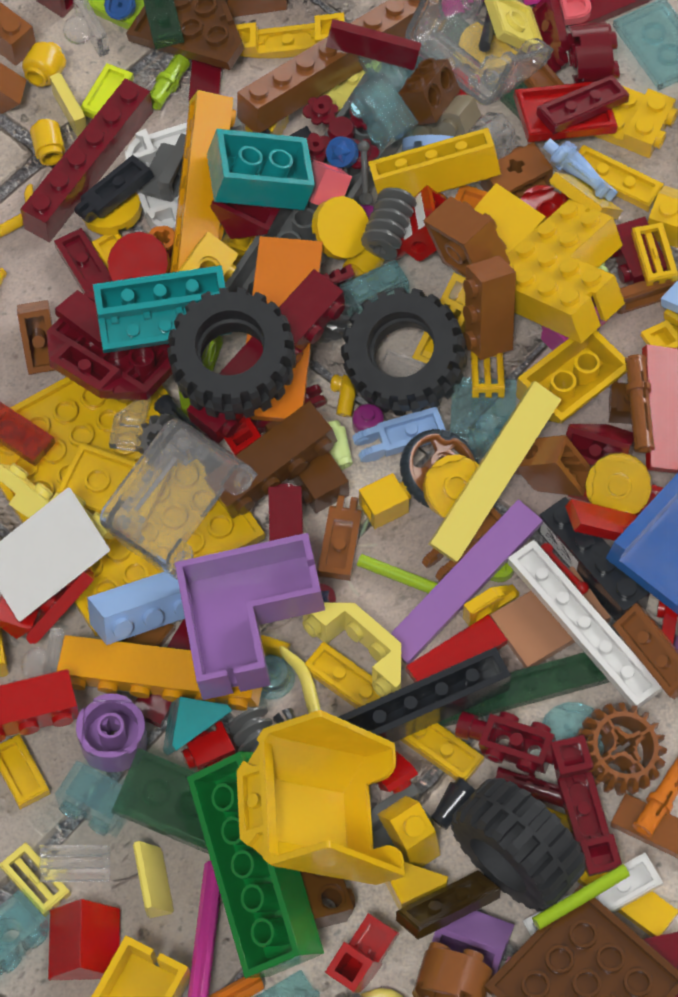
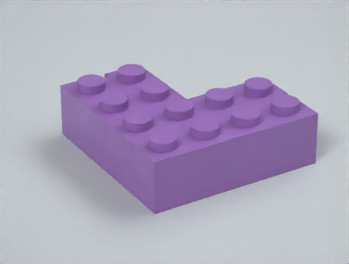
[175,533,325,700]

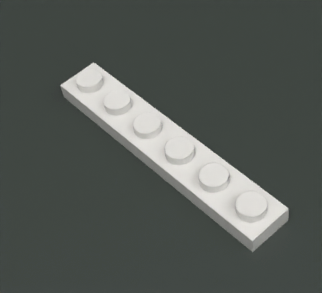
[508,540,662,708]

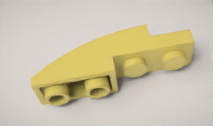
[0,463,116,539]

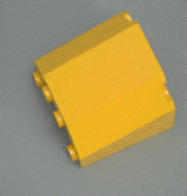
[237,710,405,885]

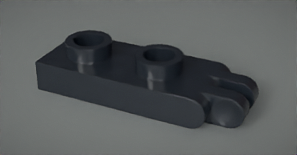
[74,155,154,223]

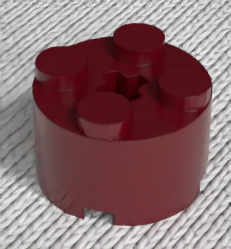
[567,21,620,83]

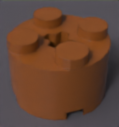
[412,942,493,997]

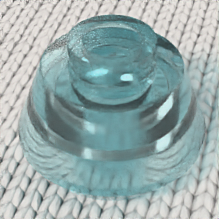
[261,655,295,700]

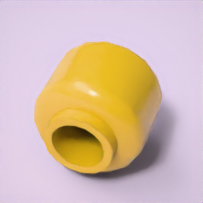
[22,41,66,87]

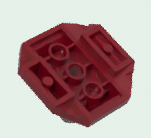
[47,277,173,403]

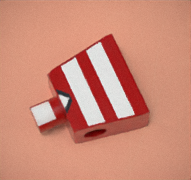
[395,185,446,261]

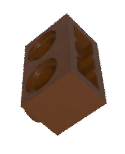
[397,58,460,126]
[300,871,355,929]

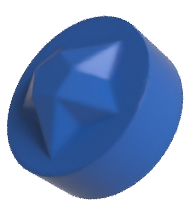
[104,0,136,20]
[326,136,359,168]

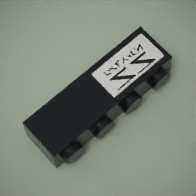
[538,496,650,621]

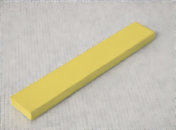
[428,381,561,563]

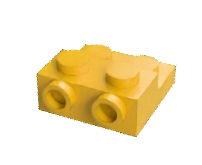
[594,85,678,158]

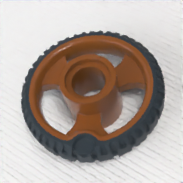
[400,429,480,508]

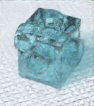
[468,412,510,459]

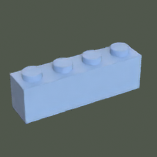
[87,568,185,645]

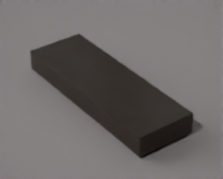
[396,870,501,940]

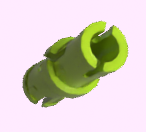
[150,54,190,110]

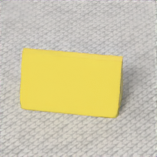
[133,841,174,918]

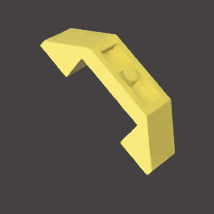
[302,602,401,697]

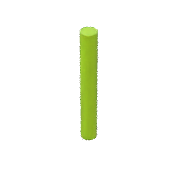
[357,554,438,594]
[532,864,630,930]

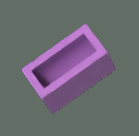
[432,911,514,976]

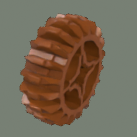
[576,702,667,796]

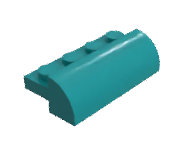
[93,265,232,353]

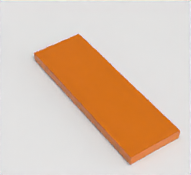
[246,236,323,422]

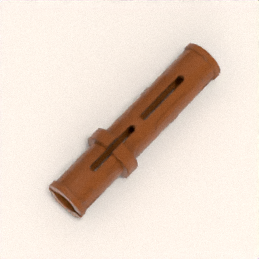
[625,354,655,453]

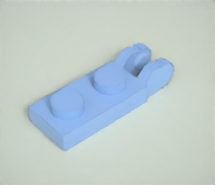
[352,407,446,463]

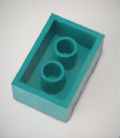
[207,129,315,210]

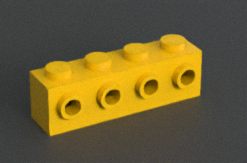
[368,128,501,198]

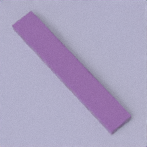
[390,499,543,665]

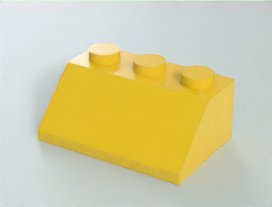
[516,330,627,424]

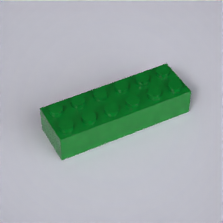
[187,752,324,979]

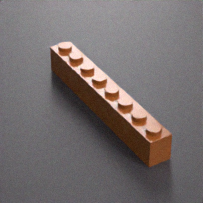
[237,0,437,133]

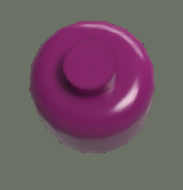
[352,404,384,433]

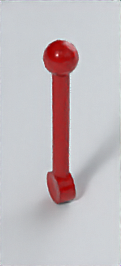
[540,543,589,594]

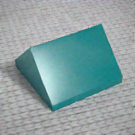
[163,697,232,756]

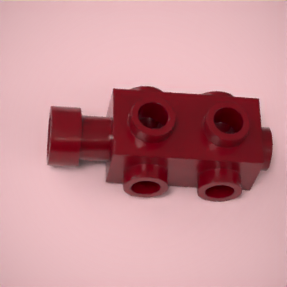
[455,711,556,774]

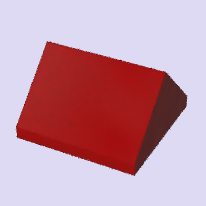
[48,899,121,981]

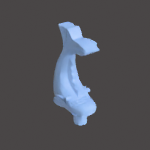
[542,138,618,202]

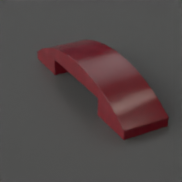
[550,735,622,876]

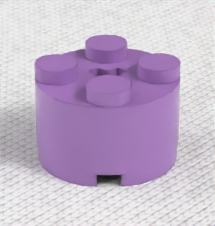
[76,693,148,772]

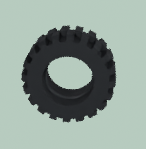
[167,287,296,420]
[341,287,467,416]
[451,778,586,911]

